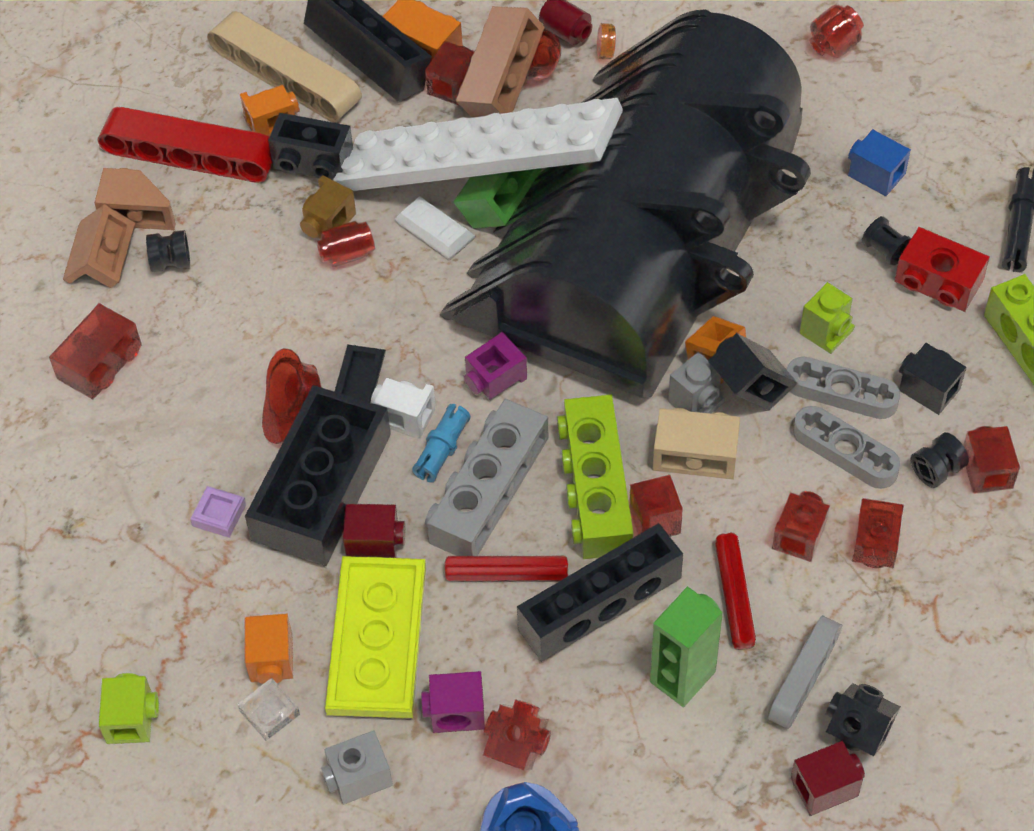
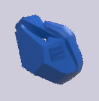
[480,782,579,831]

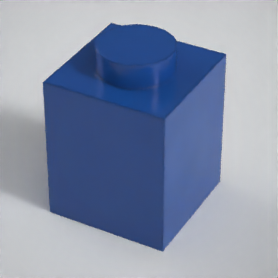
[848,129,911,196]

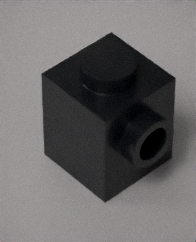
[899,343,967,415]

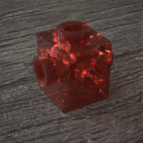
[483,699,551,770]

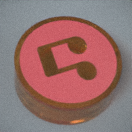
[597,23,616,60]

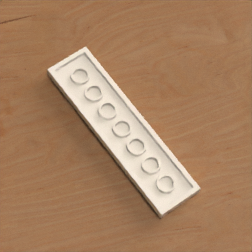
[333,98,623,191]

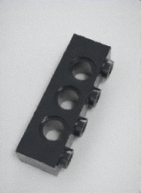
[517,523,683,662]

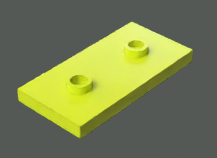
[325,556,426,719]

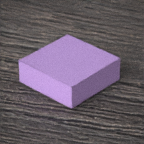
[190,486,246,538]

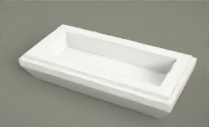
[395,196,475,260]

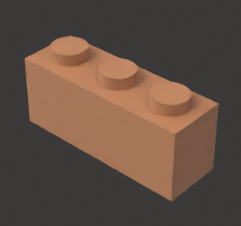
[456,6,545,118]

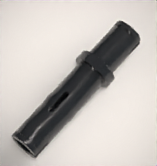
[1002,167,1034,272]

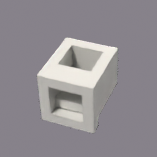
[371,378,436,439]

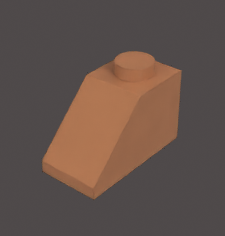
[94,168,176,230]

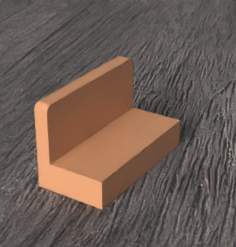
[63,204,135,288]

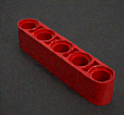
[98,107,273,183]

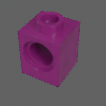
[421,671,485,733]

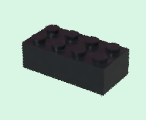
[245,385,391,566]

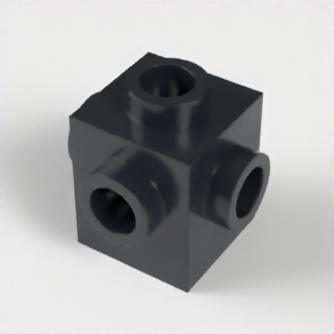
[825,683,901,756]

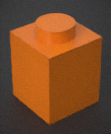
[245,613,293,685]

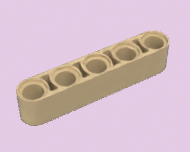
[207,11,362,122]

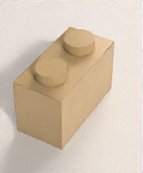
[653,408,740,480]

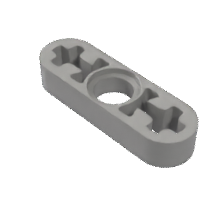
[787,357,900,419]
[793,406,900,489]
[768,615,842,729]

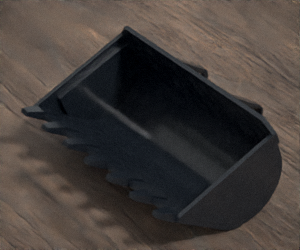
[440,9,811,398]

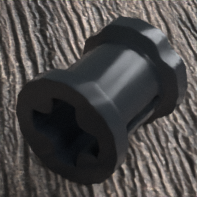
[862,216,911,266]

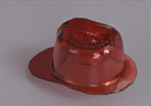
[262,348,321,444]

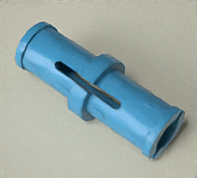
[412,404,471,482]

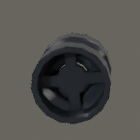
[146,230,190,272]
[910,432,969,488]

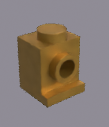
[300,175,356,244]

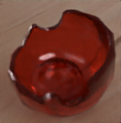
[525,28,562,82]

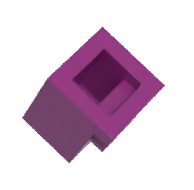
[464,332,527,400]

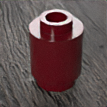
[539,0,593,45]

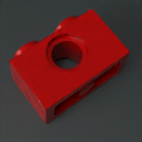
[894,227,990,312]

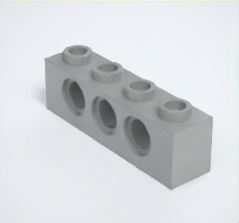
[425,399,549,556]

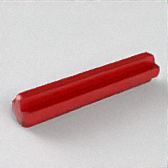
[715,532,756,650]
[445,555,568,581]

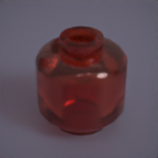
[809,4,864,58]

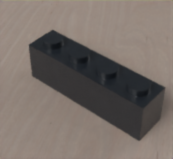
[303,0,432,101]

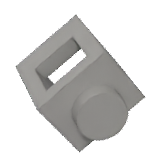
[668,352,725,414]

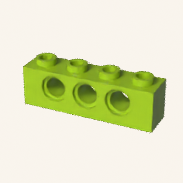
[984,274,1034,385]
[557,394,633,559]

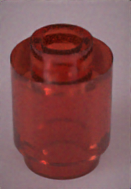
[316,220,375,268]

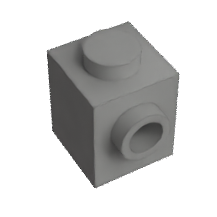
[321,730,393,805]

